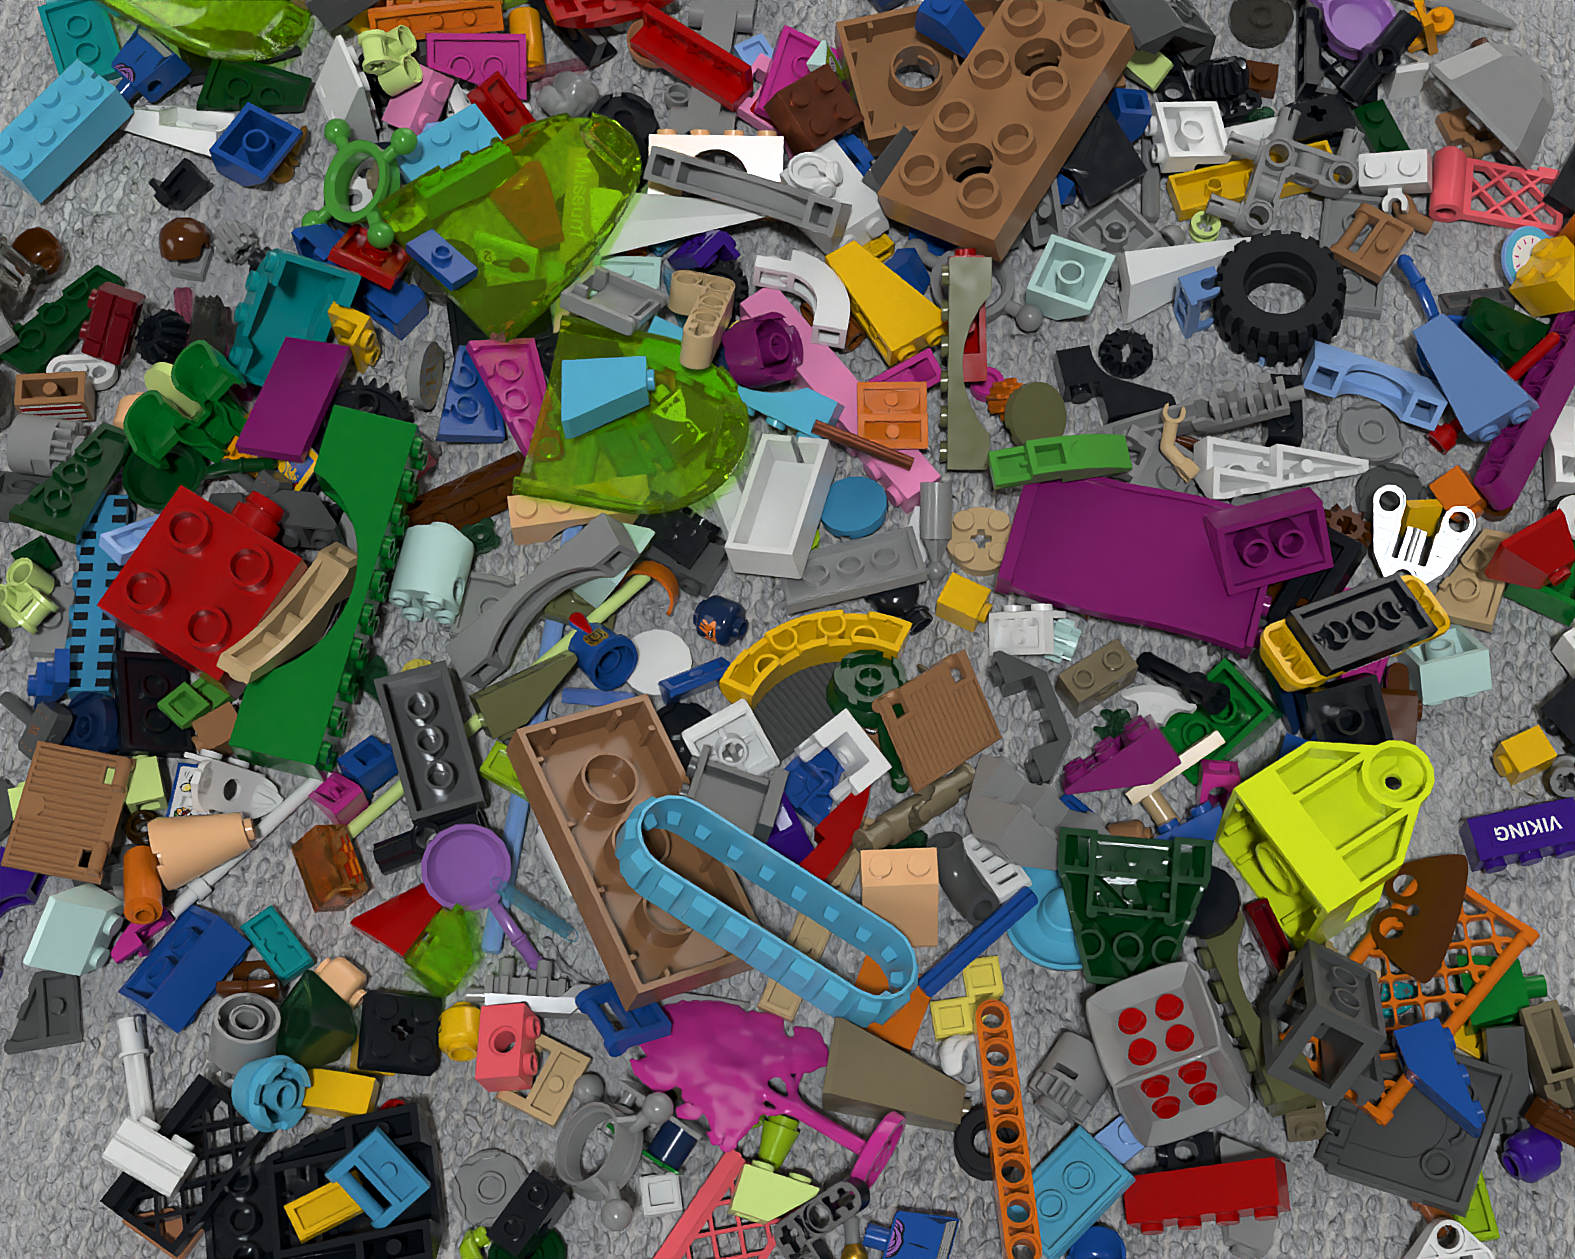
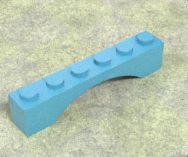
[637,316,845,439]

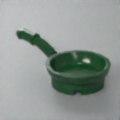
[122,441,278,514]
[826,650,909,793]

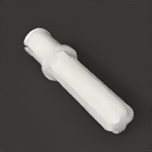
[117,1016,155,1122]

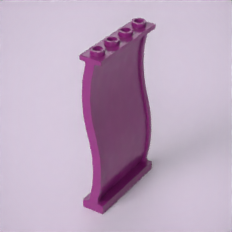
[995,476,1275,660]

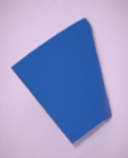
[783,747,845,827]

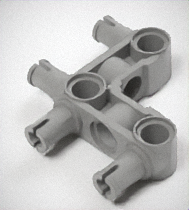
[1205,107,1365,237]

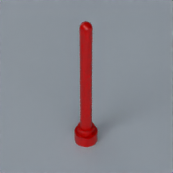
[1426,332,1560,455]

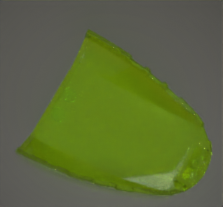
[377,113,642,343]

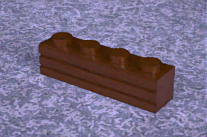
[1524,1096,1575,1148]

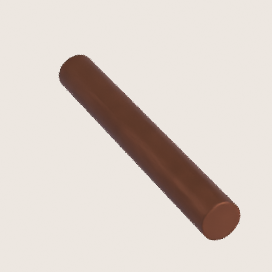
[811,419,914,471]

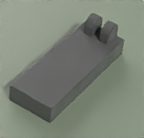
[1482,1024,1532,1134]

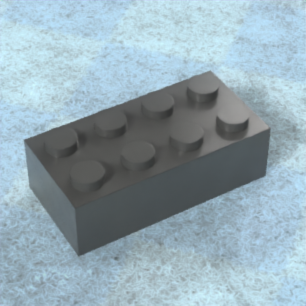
[374,660,486,825]

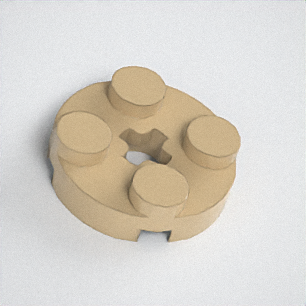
[946,507,1012,577]

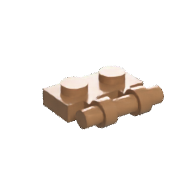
[1435,107,1503,160]

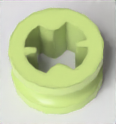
[1189,210,1221,243]

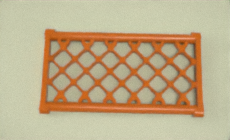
[1278,878,1540,1127]

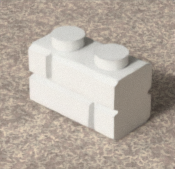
[102,1115,198,1200]

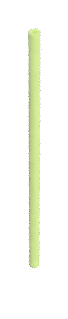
[345,574,651,841]

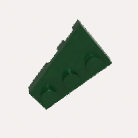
[1462,296,1551,382]

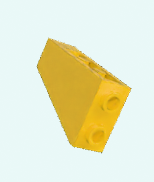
[825,240,948,367]

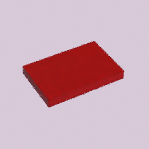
[327,224,413,290]

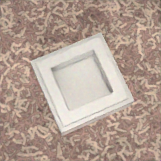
[639,1172,683,1218]

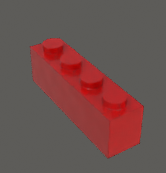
[1124,1157,1291,1235]

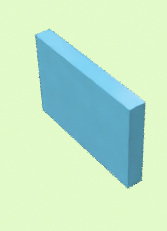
[1007,1125,1136,1259]

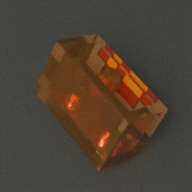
[291,824,369,913]

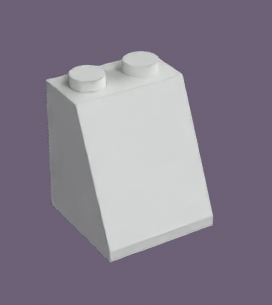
[779,139,890,255]

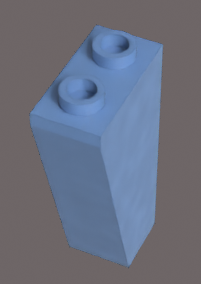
[1412,313,1540,443]

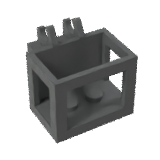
[1260,939,1387,1107]

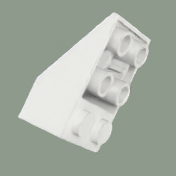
[315,35,380,143]
[1543,406,1575,501]

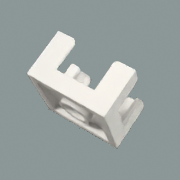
[794,708,892,805]

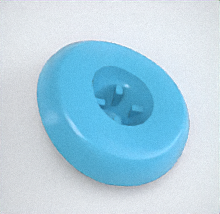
[1003,866,1083,972]

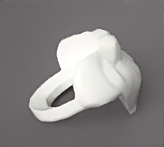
[937,1034,994,1092]

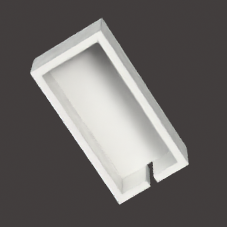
[724,433,837,579]

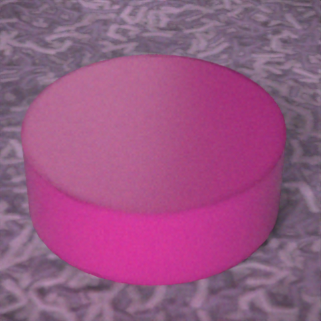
[969,367,1004,403]

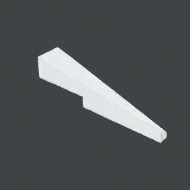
[118,104,240,156]
[591,188,767,257]
[1193,436,1369,500]

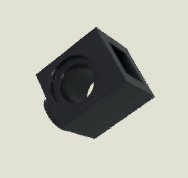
[1156,1132,1215,1172]

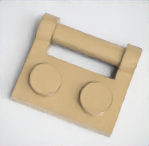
[495,1033,592,1129]

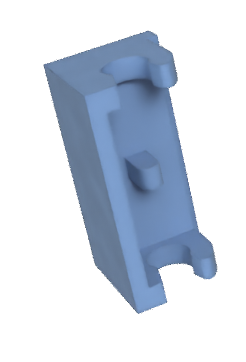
[1172,266,1221,339]

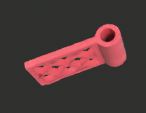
[1429,146,1563,237]

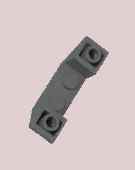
[988,650,1072,785]

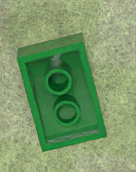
[1160,658,1284,786]

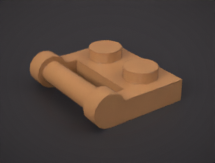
[1329,203,1415,284]

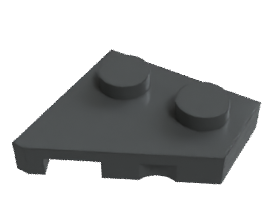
[4,970,81,1055]

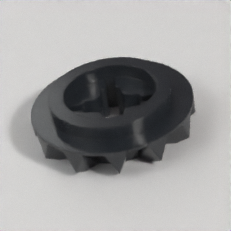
[1099,327,1154,379]

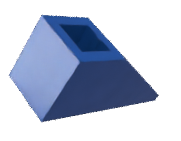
[1392,1017,1486,1139]

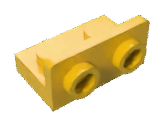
[327,301,381,374]

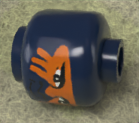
[693,595,749,647]

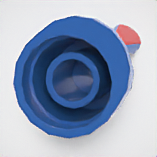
[568,612,638,691]

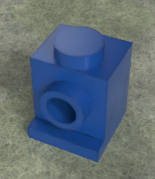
[337,735,398,801]

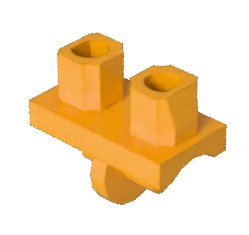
[1407,0,1455,56]

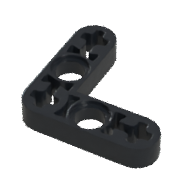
[1155,50,1262,128]
[774,1176,870,1259]

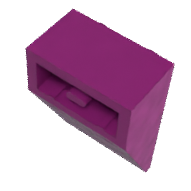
[1060,714,1182,795]

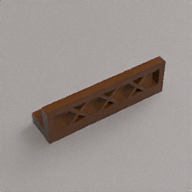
[406,451,541,531]

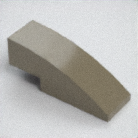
[1519,999,1575,1112]

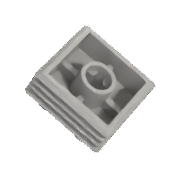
[1068,193,1162,283]

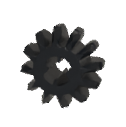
[1194,56,1250,99]
[134,308,191,365]

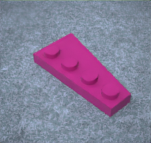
[466,338,564,464]

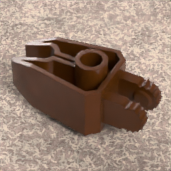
[1380,661,1423,745]

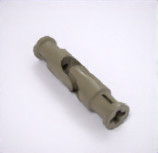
[852,762,976,853]

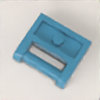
[324,1126,431,1230]

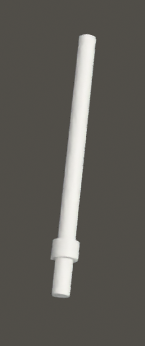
[166,763,340,919]

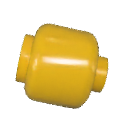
[438,1002,481,1062]

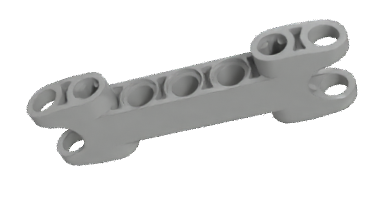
[667,0,757,167]

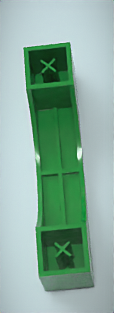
[228,405,429,782]

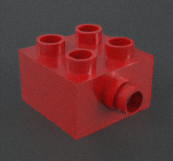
[97,485,308,700]

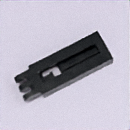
[1266,526,1367,627]

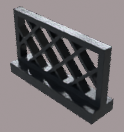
[1295,0,1378,106]
[100,1074,273,1258]

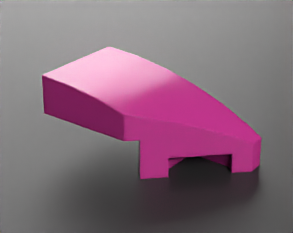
[110,905,175,964]

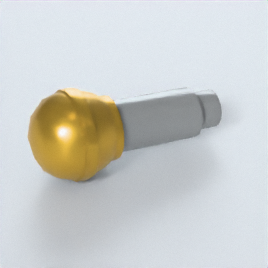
[841,1215,868,1259]

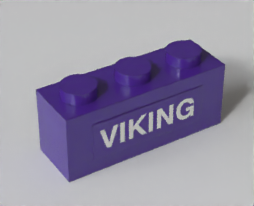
[1459,797,1575,874]

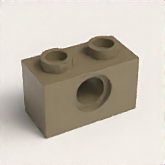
[1055,638,1139,719]

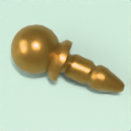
[269,126,308,184]

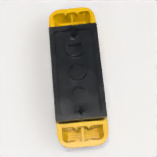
[1259,572,1450,692]

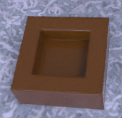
[1246,60,1279,99]

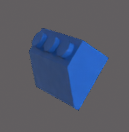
[118,904,251,1034]

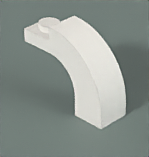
[753,250,850,349]

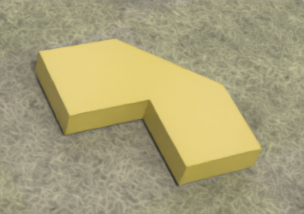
[929,955,1004,1042]

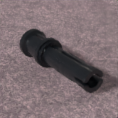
[1136,651,1230,715]

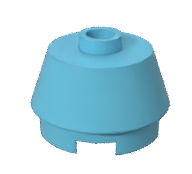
[231,1055,311,1132]

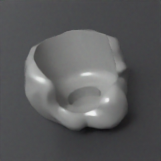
[536,70,600,123]

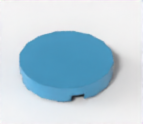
[820,476,889,539]

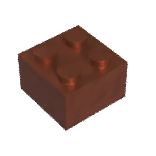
[763,63,865,156]

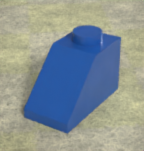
[915,0,985,59]

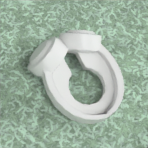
[788,152,843,198]

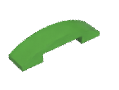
[157,678,247,730]

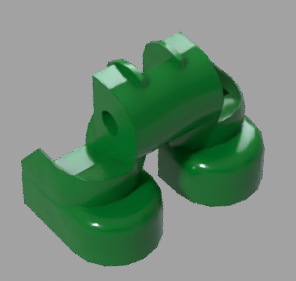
[123,340,249,469]

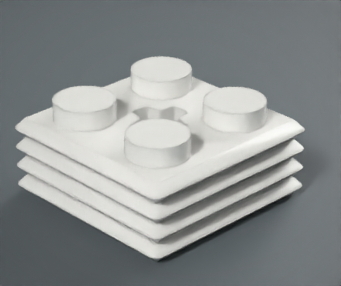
[681,699,780,777]

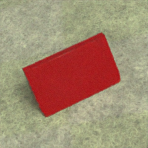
[467,70,538,147]

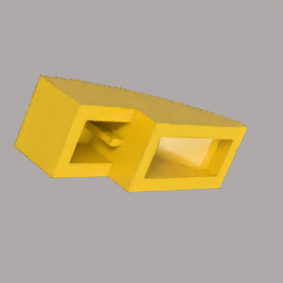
[301,1067,380,1119]

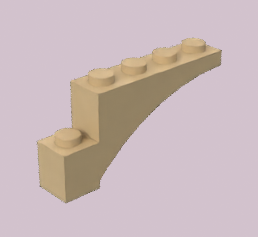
[216,541,358,684]

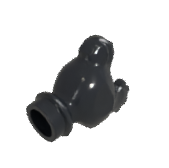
[862,583,933,635]

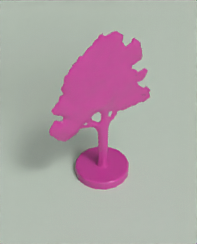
[629,1000,907,1196]

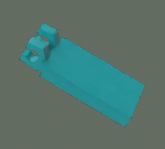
[37,0,121,81]

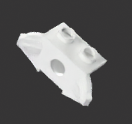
[181,748,284,820]

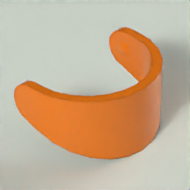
[615,561,679,616]

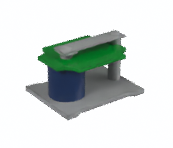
[597,1080,710,1176]

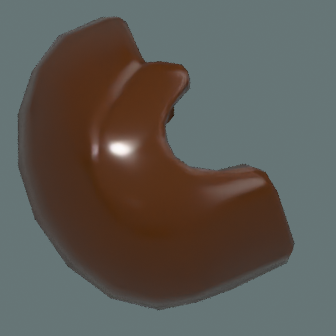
[158,217,210,260]
[10,227,65,283]

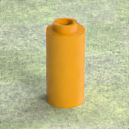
[508,7,546,81]

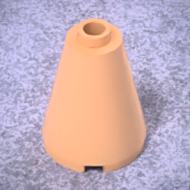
[147,812,257,891]

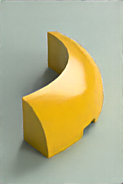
[719,610,913,711]

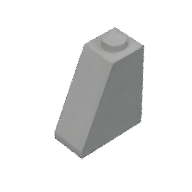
[1214,1136,1296,1259]

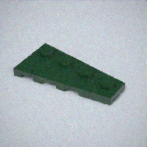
[0,265,126,374]
[9,422,132,544]

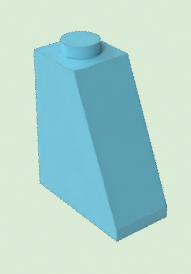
[561,356,656,439]

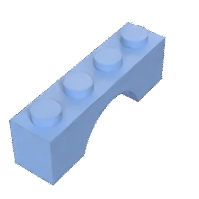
[1302,340,1448,431]

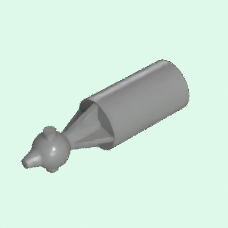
[920,482,952,589]

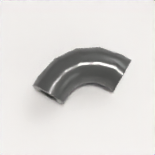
[926,831,999,927]

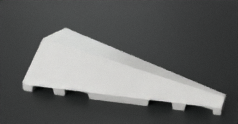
[1116,235,1265,324]

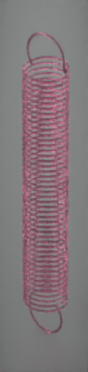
[518,58,590,81]

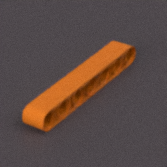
[973,999,1042,1259]

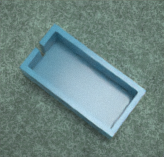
[0,59,134,204]

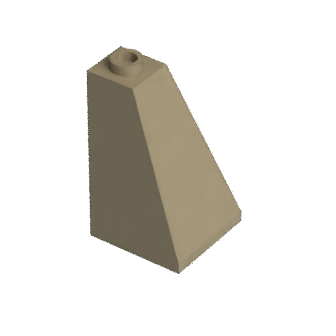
[822,1017,972,1133]

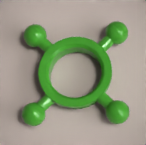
[301,118,418,249]

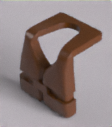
[216,961,284,1003]

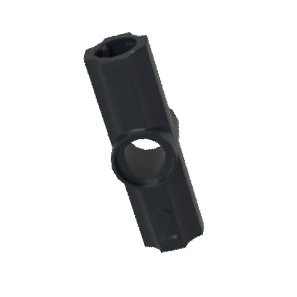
[1335,10,1423,106]
[373,806,487,876]

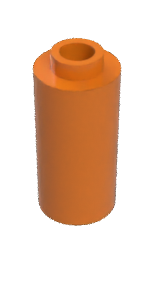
[123,846,163,925]

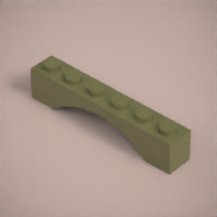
[940,257,992,470]
[1189,910,1318,1118]

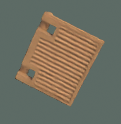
[872,649,1002,793]
[1,741,136,885]

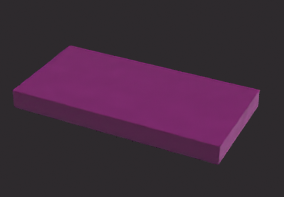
[235,337,352,463]

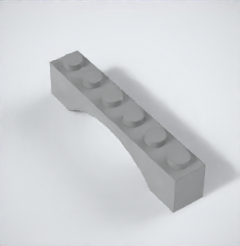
[643,145,852,238]
[445,512,640,689]

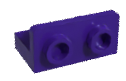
[667,230,740,270]

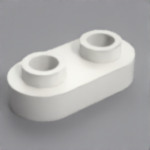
[46,354,118,390]

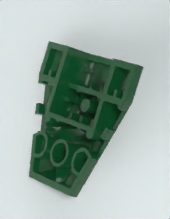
[1057,827,1213,985]

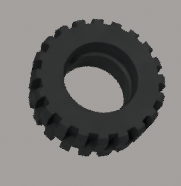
[1213,230,1347,365]

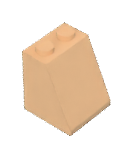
[859,847,939,948]

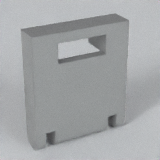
[560,265,667,336]

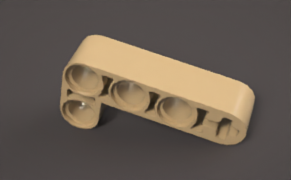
[668,270,735,370]

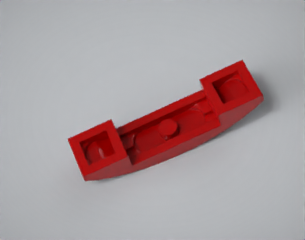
[544,0,675,29]

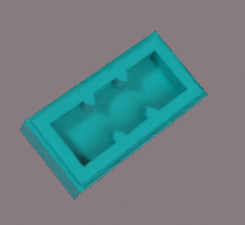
[240,905,315,986]

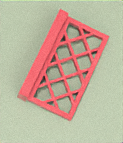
[652,1150,802,1259]

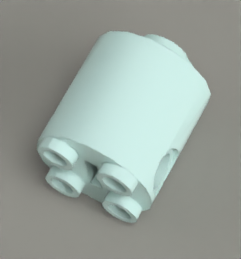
[388,522,475,625]

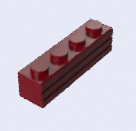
[1242,897,1304,992]

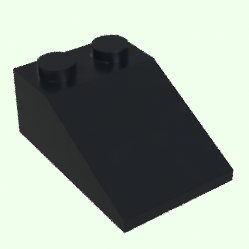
[1295,672,1400,787]

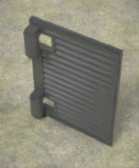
[718,662,841,763]

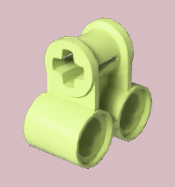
[357,25,423,96]
[0,558,59,635]

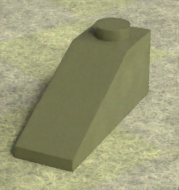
[469,650,578,741]

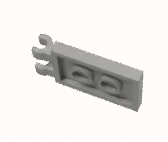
[1110,424,1233,502]

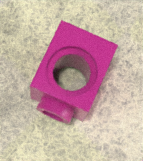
[1196,759,1241,815]

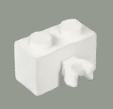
[1359,149,1433,215]

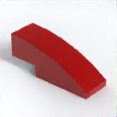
[799,784,871,885]

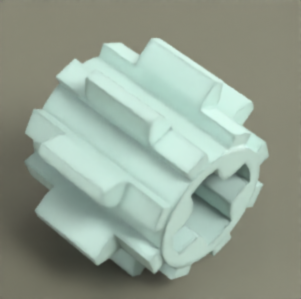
[1044,618,1082,663]

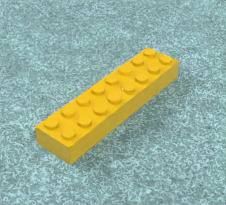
[1166,140,1340,221]

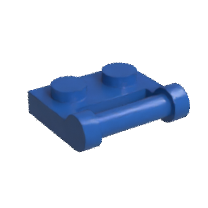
[575,982,672,1057]

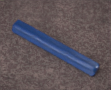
[918,886,1038,997]

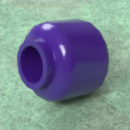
[1501,1125,1563,1184]

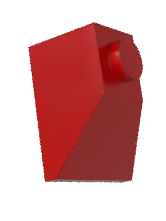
[1484,508,1575,590]

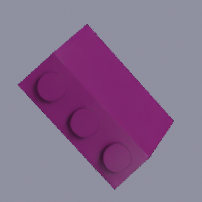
[1205,487,1334,595]

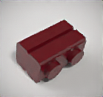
[79,282,146,365]

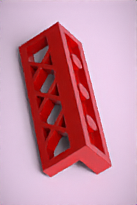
[630,3,754,112]

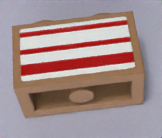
[14,371,96,422]

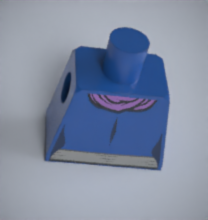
[111,24,192,103]
[862,1211,960,1259]

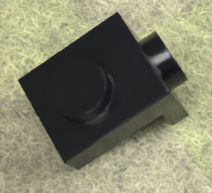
[148,158,210,212]

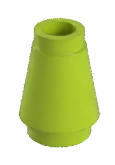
[758,1115,800,1173]

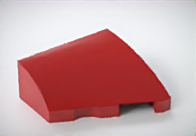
[350,883,450,960]

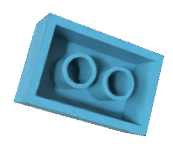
[397,103,514,220]

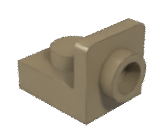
[1284,1077,1326,1142]

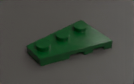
[196,50,312,112]

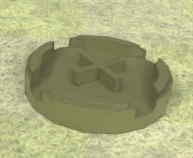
[1004,382,1067,446]

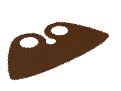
[1370,854,1468,984]

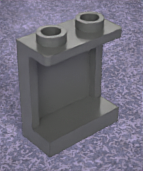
[679,744,789,845]

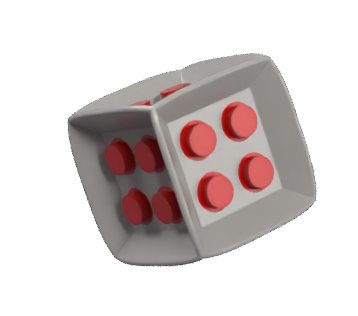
[1086,961,1250,1147]

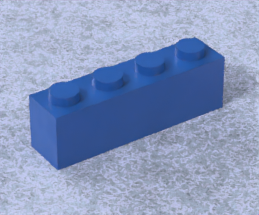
[291,223,429,341]

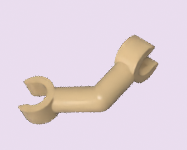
[1160,403,1200,483]

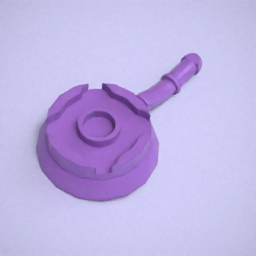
[1309,0,1396,60]
[421,823,543,971]

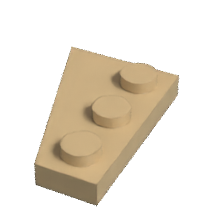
[1434,528,1514,632]

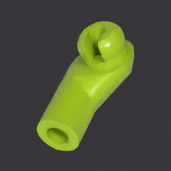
[459,1226,491,1259]

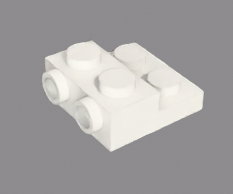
[1144,101,1232,173]

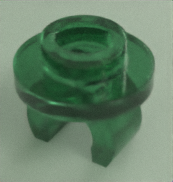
[1093,708,1132,739]

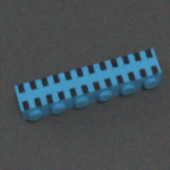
[65,495,137,700]

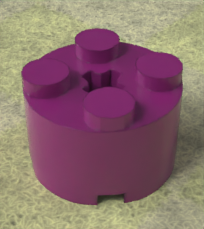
[722,312,803,389]

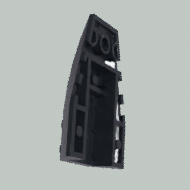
[202,1102,445,1259]

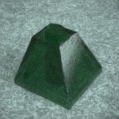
[276,969,358,1071]

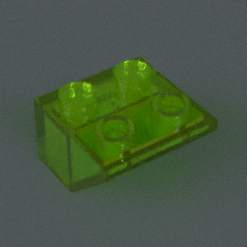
[403,903,474,999]

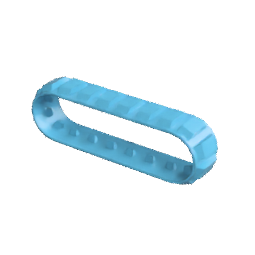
[615,794,919,1028]

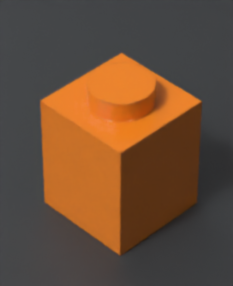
[1429,465,1489,524]

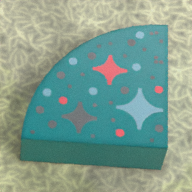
[1380,982,1422,1019]

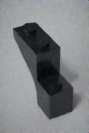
[1053,345,1176,426]

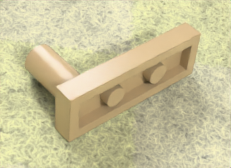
[1125,729,1225,826]

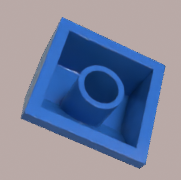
[209,102,303,186]

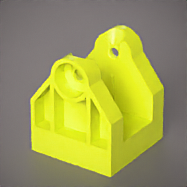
[1214,740,1435,952]

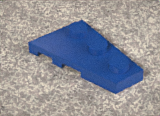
[435,345,505,443]

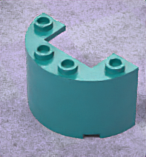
[228,248,362,387]

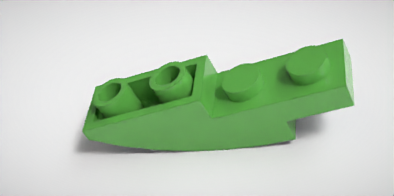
[987,434,1133,490]

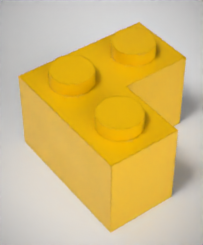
[1509,235,1575,317]

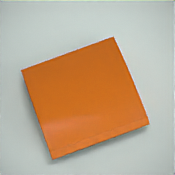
[857,381,928,450]

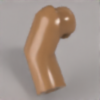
[1392,193,1434,235]

